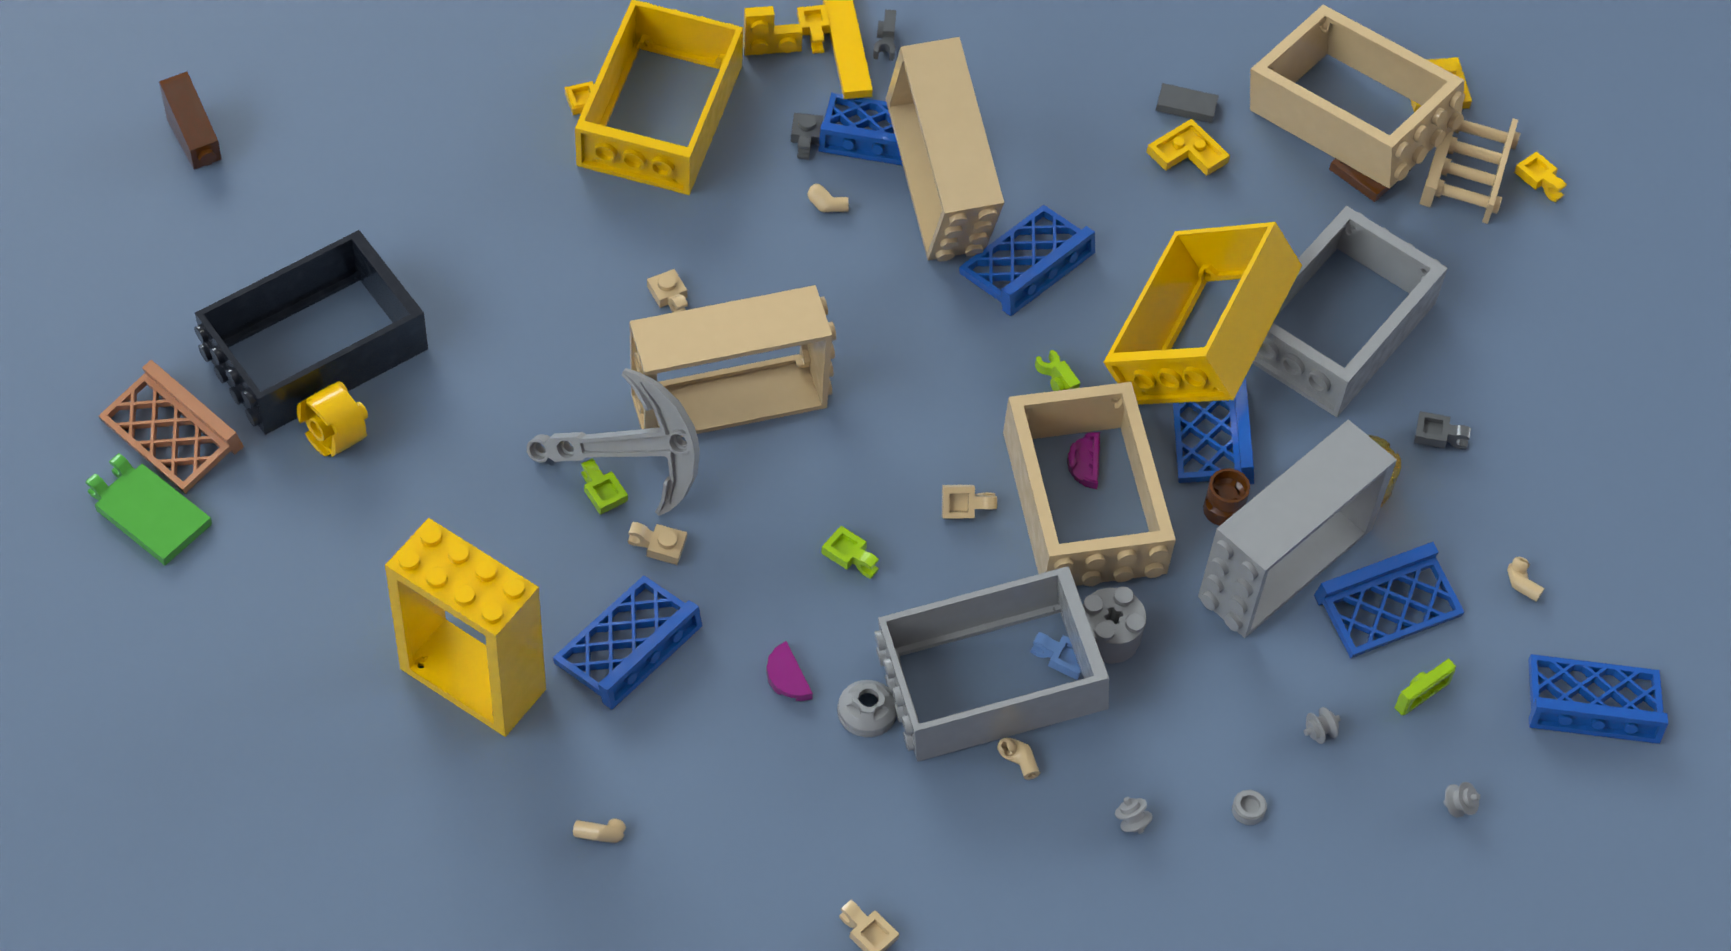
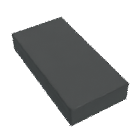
[1156,83,1219,123]

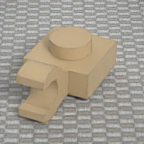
[647,269,688,313]
[942,485,997,519]
[628,522,687,565]
[839,900,899,951]

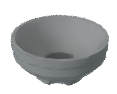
[837,680,897,737]

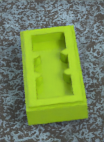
[1394,658,1456,716]

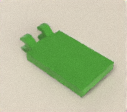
[85,453,212,566]

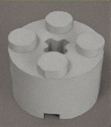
[1083,586,1146,663]

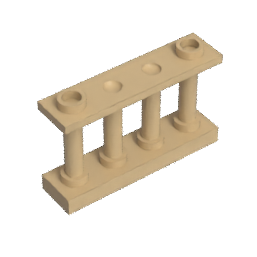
[1419,117,1520,224]

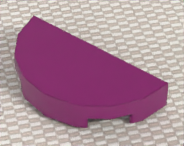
[1067,432,1100,490]
[766,641,813,701]

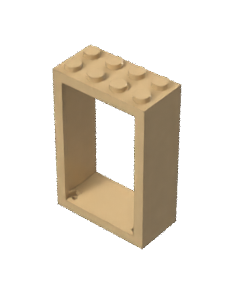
[1250,5,1465,189]
[886,37,1004,261]
[630,285,836,437]
[1003,382,1176,586]

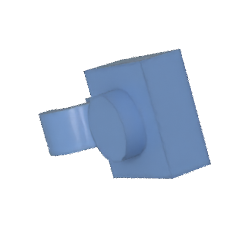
[1030,632,1081,680]

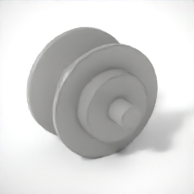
[1304,707,1341,744]
[1444,782,1480,818]
[1115,797,1153,834]

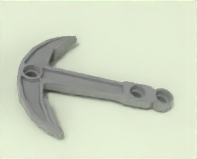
[527,368,700,516]

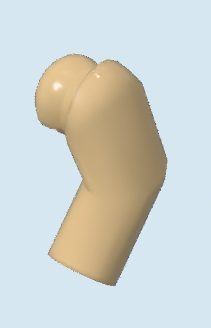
[1507,556,1545,602]

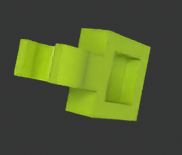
[1035,350,1081,391]
[581,458,628,515]
[821,526,879,579]

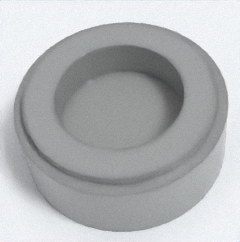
[1232,790,1267,825]

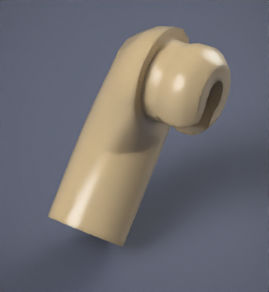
[808,184,849,212]
[997,737,1040,780]
[573,818,626,843]

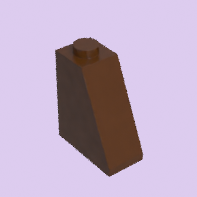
[159,71,222,170]

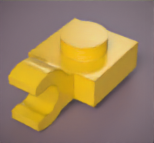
[797,5,830,54]
[1514,152,1567,202]

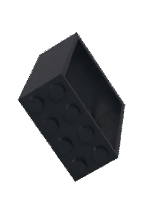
[194,230,428,435]

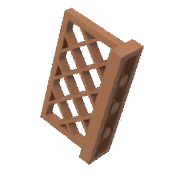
[99,360,244,494]

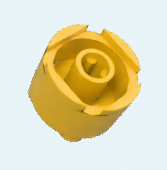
[297,381,368,457]

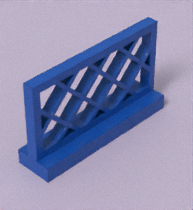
[818,93,903,166]
[959,205,1095,316]
[1173,377,1254,484]
[1314,542,1465,658]
[553,575,702,710]
[1528,654,1668,744]

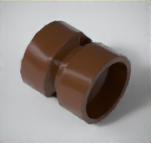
[1203,468,1250,526]

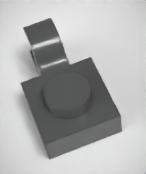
[873,9,897,61]
[791,113,823,160]
[1414,411,1471,449]

